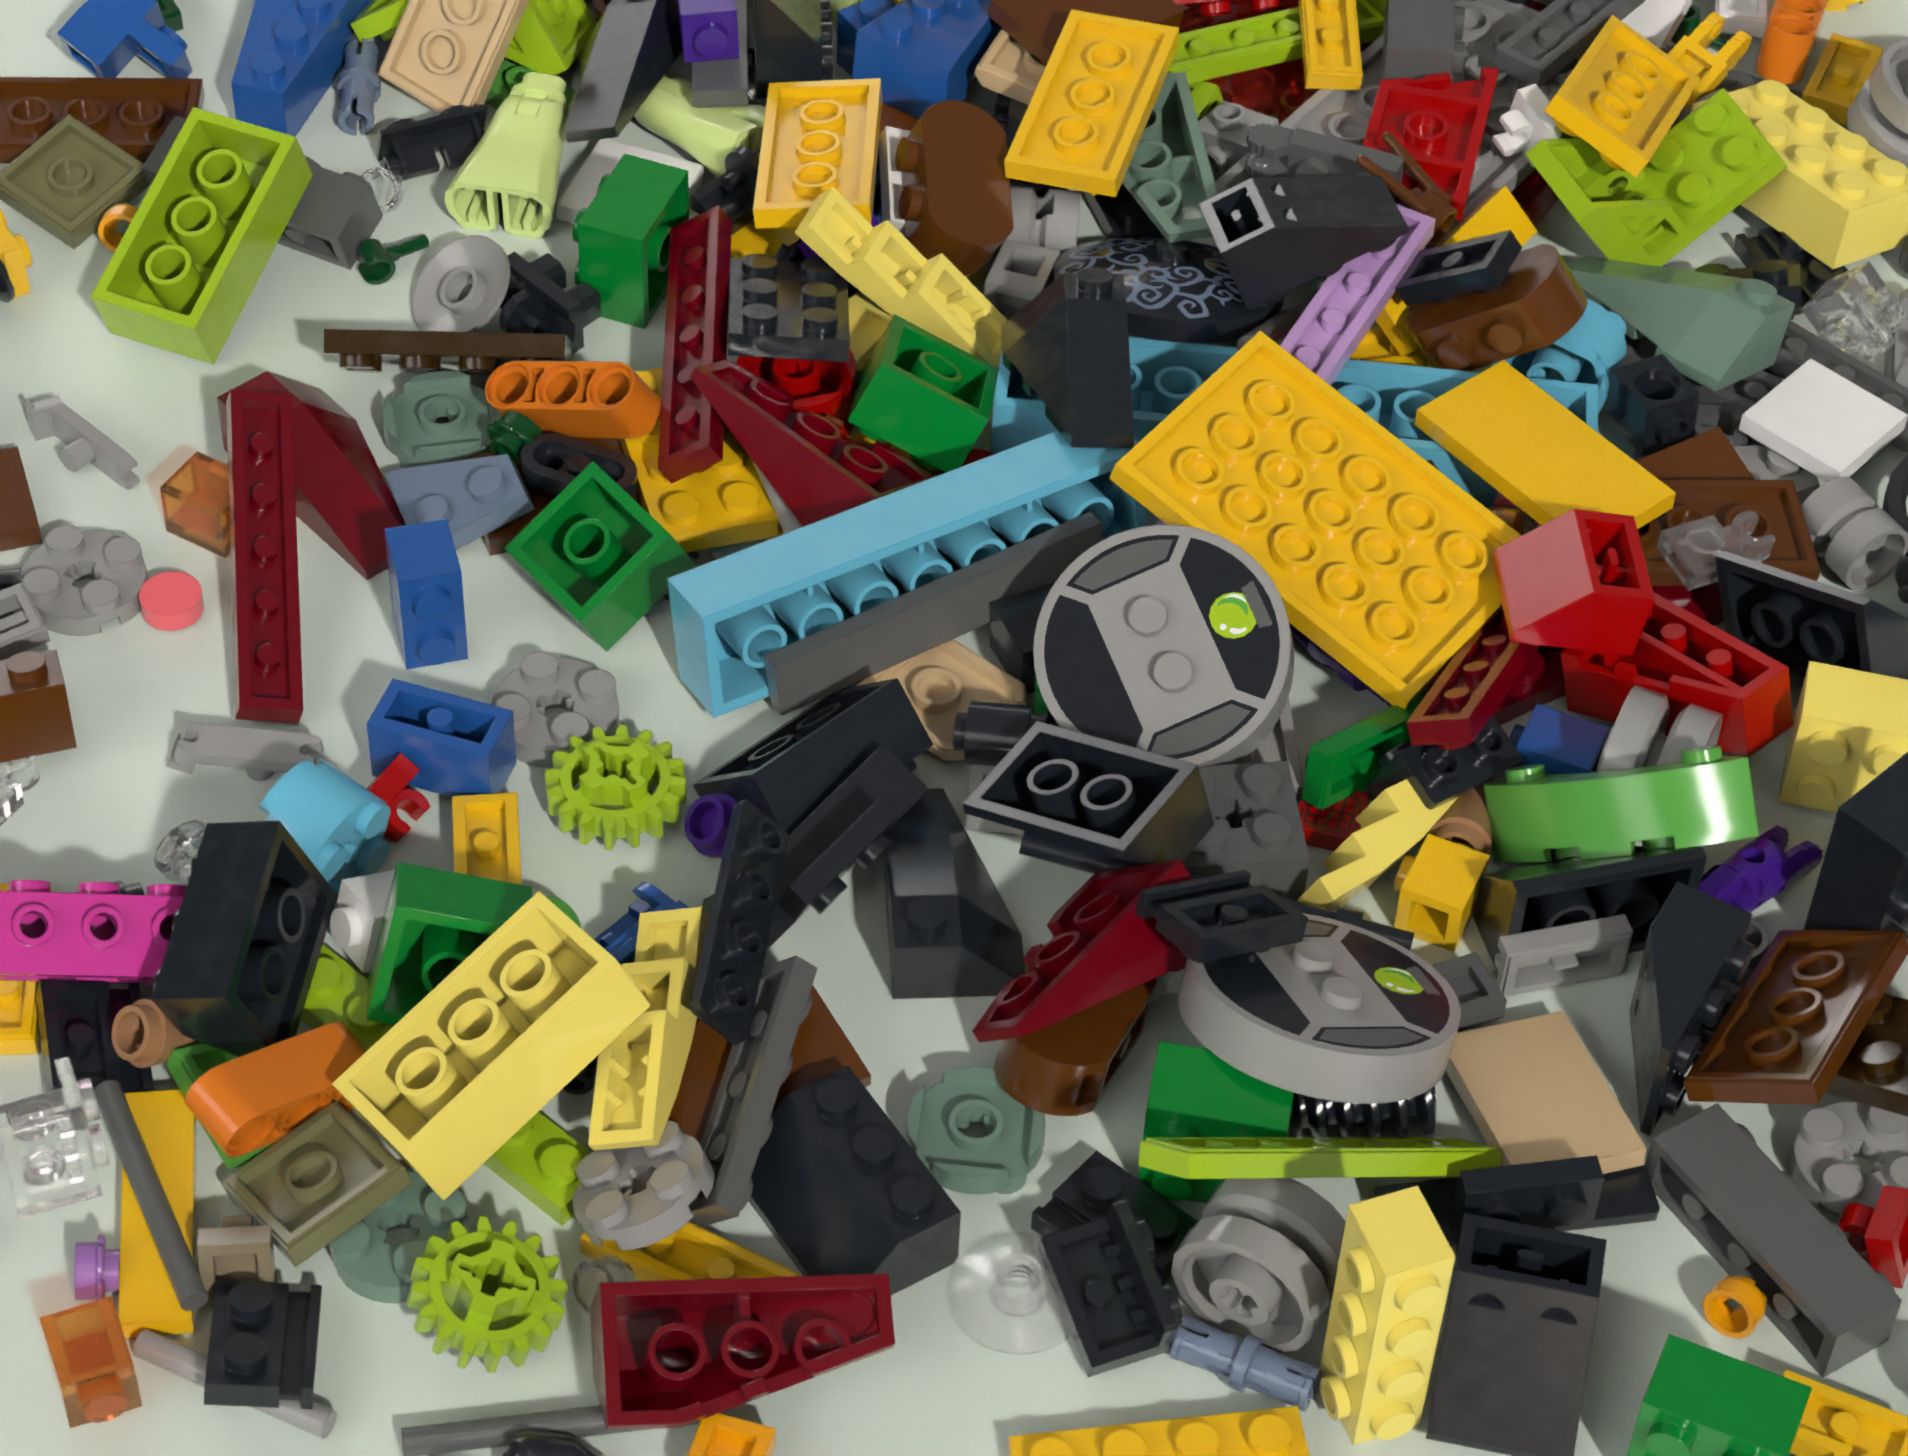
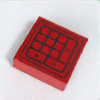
[1298,791,1369,851]

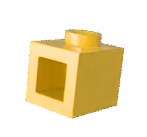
[1394,833,1490,952]

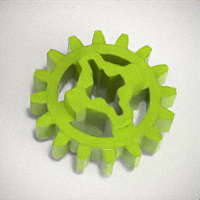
[545,725,686,850]
[407,1216,568,1373]

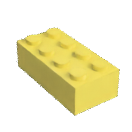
[1690,79,1908,269]
[1778,661,1908,813]
[332,891,651,1201]

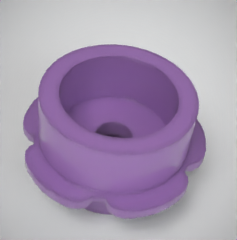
[75,1234,120,1306]

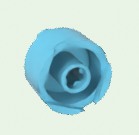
[1493,298,1627,413]
[259,759,391,912]

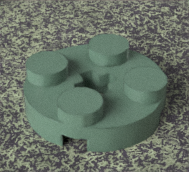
[382,371,502,468]
[906,1066,1046,1194]
[329,1171,470,1304]

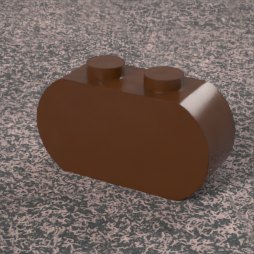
[895,100,1014,276]
[1405,244,1587,371]
[994,969,1157,1116]

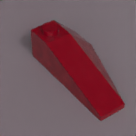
[690,359,933,527]
[217,371,406,580]
[972,860,1193,1042]
[590,1273,895,1431]

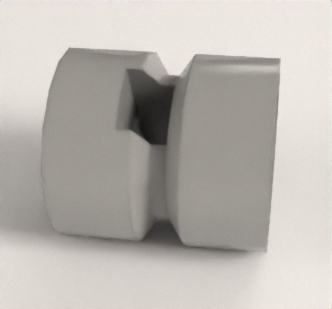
[996,186,1081,257]
[1801,477,1908,590]

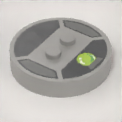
[1033,525,1294,767]
[1178,913,1461,1104]

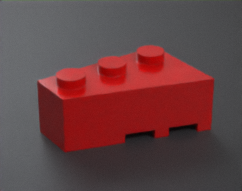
[1560,592,1794,758]

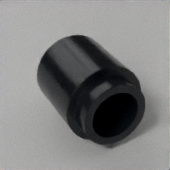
[953,700,1049,767]

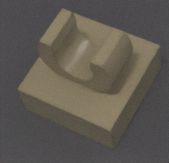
[197,1215,277,1304]

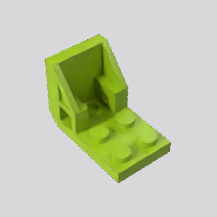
[350,0,597,75]
[1525,88,1788,267]

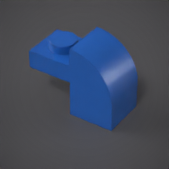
[57,0,192,78]

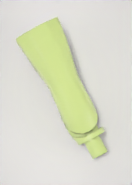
[445,72,567,238]
[633,75,766,177]

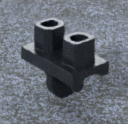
[691,147,761,235]
[499,251,601,353]

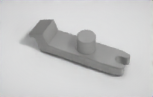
[24,395,140,490]
[167,721,324,781]

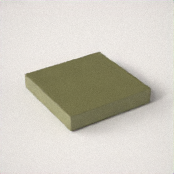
[0,114,150,249]
[221,1101,413,1267]

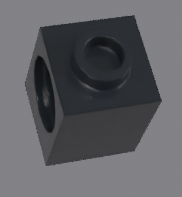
[1606,354,1700,457]

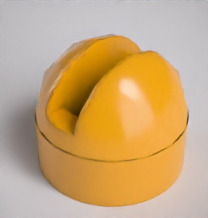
[98,203,138,252]
[1703,1274,1767,1339]

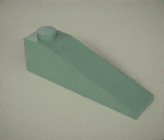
[1122,71,1218,243]
[1567,256,1795,392]

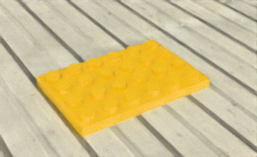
[1109,331,1522,709]

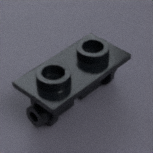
[376,104,488,181]

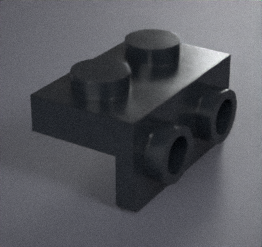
[1364,715,1523,810]
[1037,1199,1182,1377]

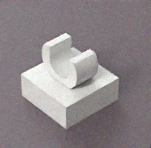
[1492,84,1563,167]

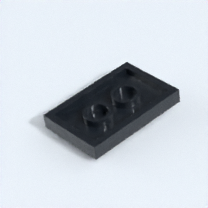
[728,254,850,362]

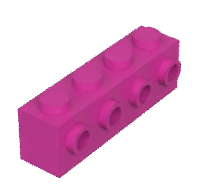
[0,880,187,984]

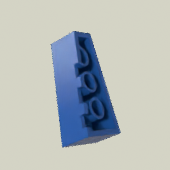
[231,0,372,137]
[852,0,1002,119]

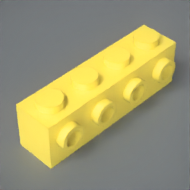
[1320,1186,1456,1445]

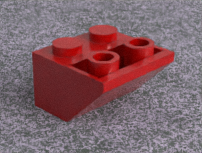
[1492,509,1655,656]

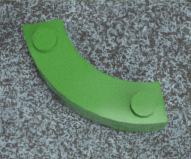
[1484,745,1759,863]

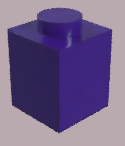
[677,0,740,63]

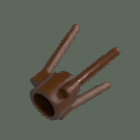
[1356,132,1458,247]

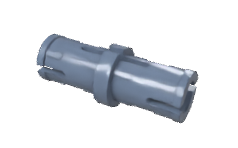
[337,39,381,135]
[1170,1315,1322,1412]

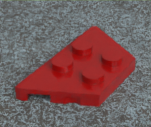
[1362,67,1499,221]

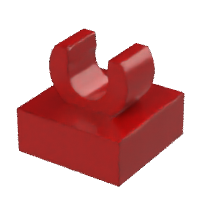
[366,753,430,843]
[1838,1185,1908,1288]

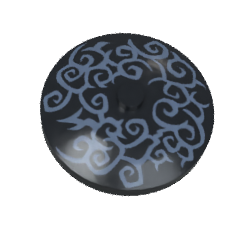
[1053,237,1284,343]

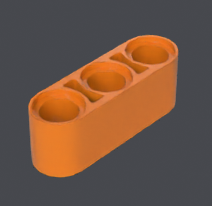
[1755,0,1829,84]
[485,361,661,439]
[184,1021,367,1158]

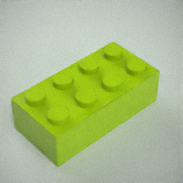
[90,107,313,365]

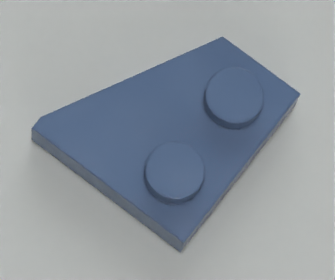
[385,454,535,550]

